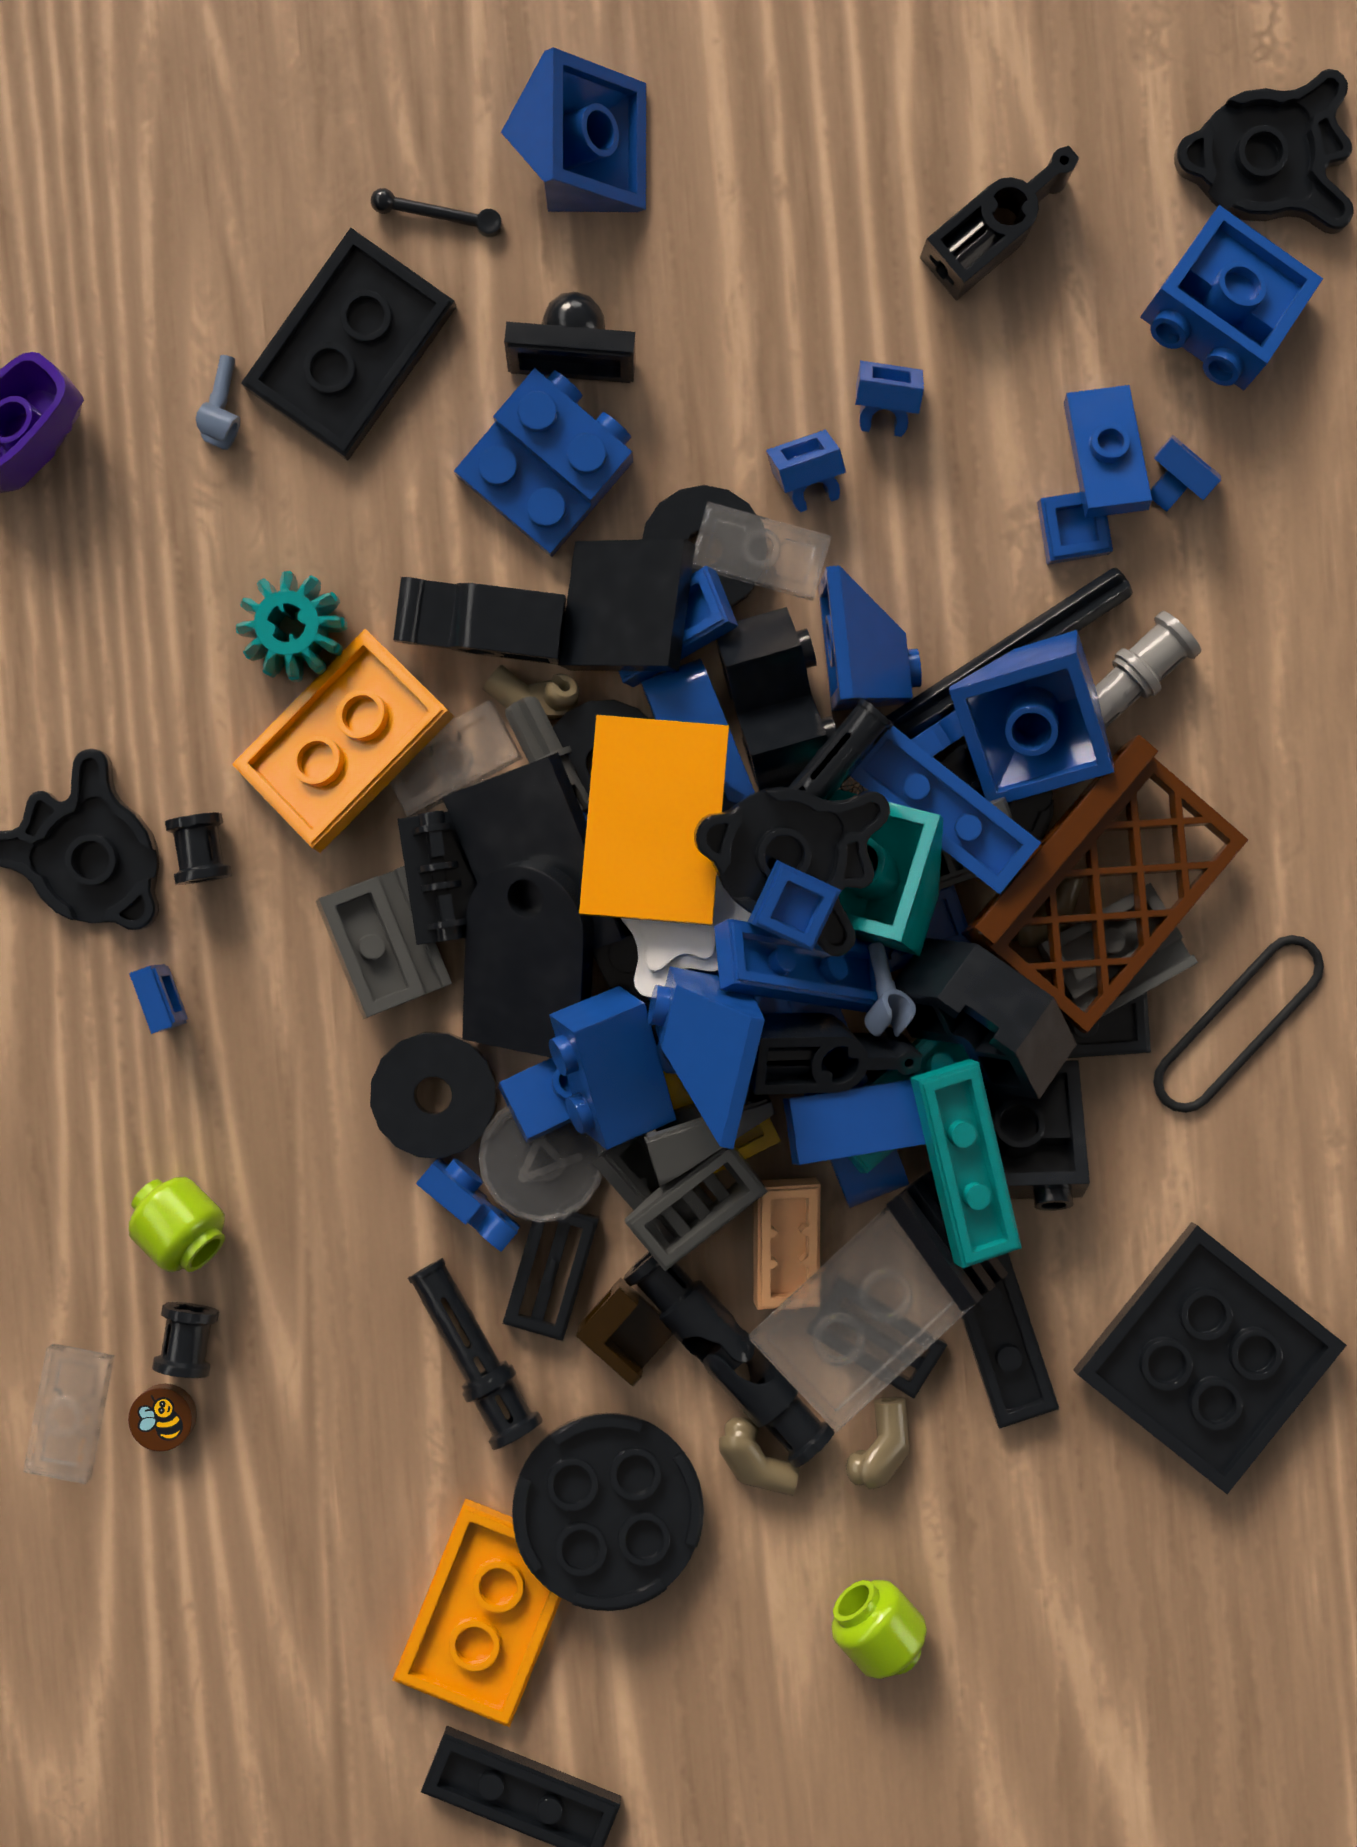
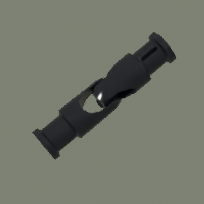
[623,1251,835,1468]

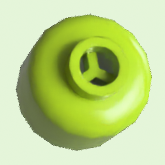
[129,1177,225,1272]
[831,1580,927,1679]

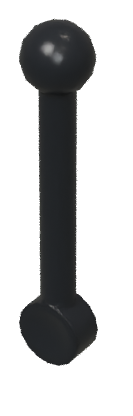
[371,188,502,237]

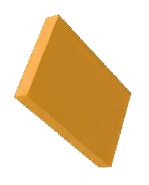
[232,629,455,853]
[579,715,729,926]
[392,1498,562,1728]

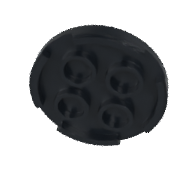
[512,1412,704,1611]

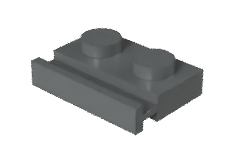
[316,866,452,1019]
[1037,883,1198,1018]

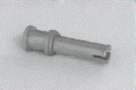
[1095,611,1202,729]

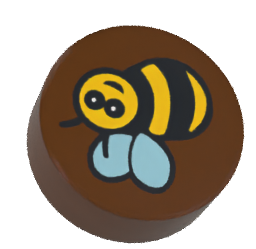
[128,1383,197,1452]

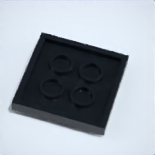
[1073,1222,1347,1494]

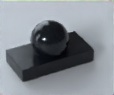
[504,292,636,383]

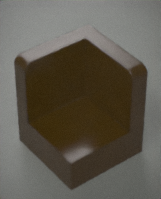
[576,1277,673,1387]

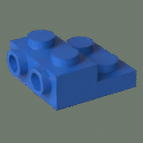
[1140,205,1323,391]
[454,368,633,557]

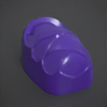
[0,352,84,493]

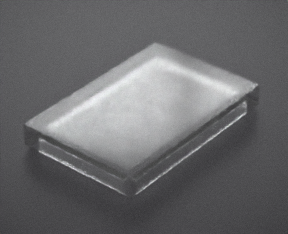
[748,1206,974,1432]

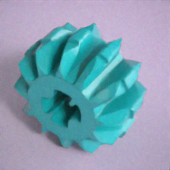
[236,571,348,682]

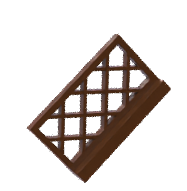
[961,734,1249,1033]

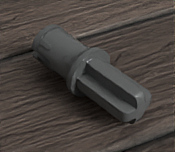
[505,696,589,812]

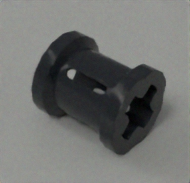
[165,812,232,885]
[152,1302,219,1378]

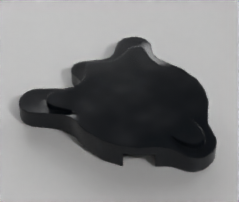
[1174,69,1354,234]
[0,749,159,930]
[694,786,890,957]

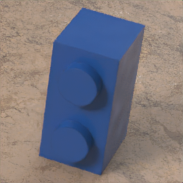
[549,986,676,1150]

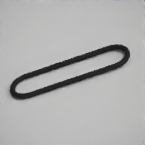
[1153,935,1324,1113]

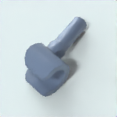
[196,355,240,450]
[864,942,916,1037]

